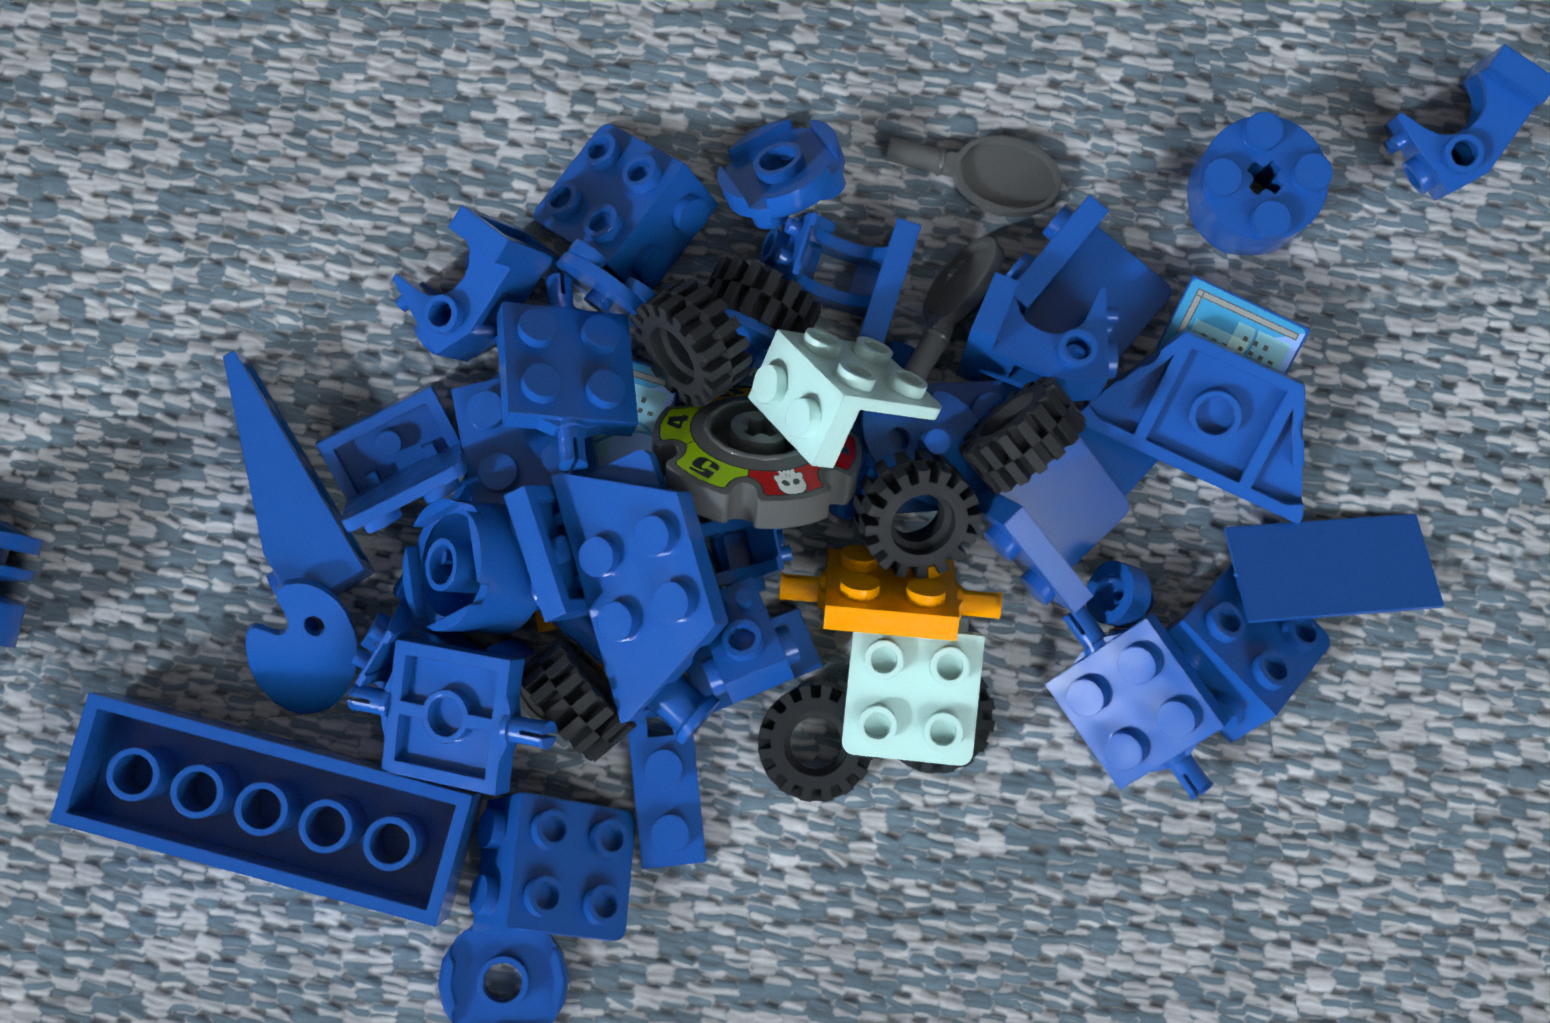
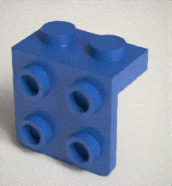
[533,124,719,290]
[1006,194,1171,358]
[315,383,467,533]
[975,435,1129,614]
[504,450,667,622]
[1165,561,1330,743]
[469,792,636,942]

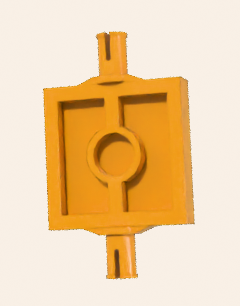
[779,545,1002,641]

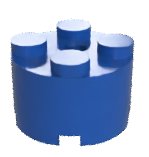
[1187,111,1333,256]
[403,498,541,634]

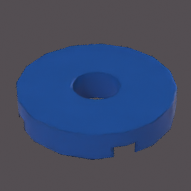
[438,925,570,1023]

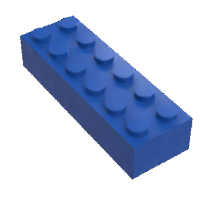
[50,692,484,927]

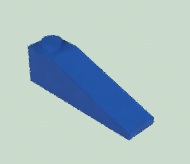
[223,350,376,596]

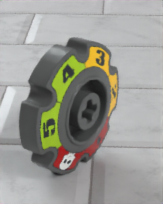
[651,386,862,529]

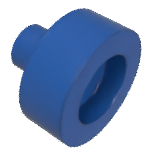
[1086,561,1154,628]

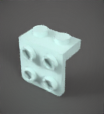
[748,328,942,468]
[842,617,985,766]

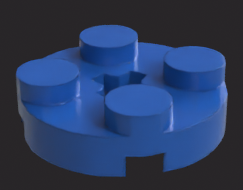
[717,119,846,229]

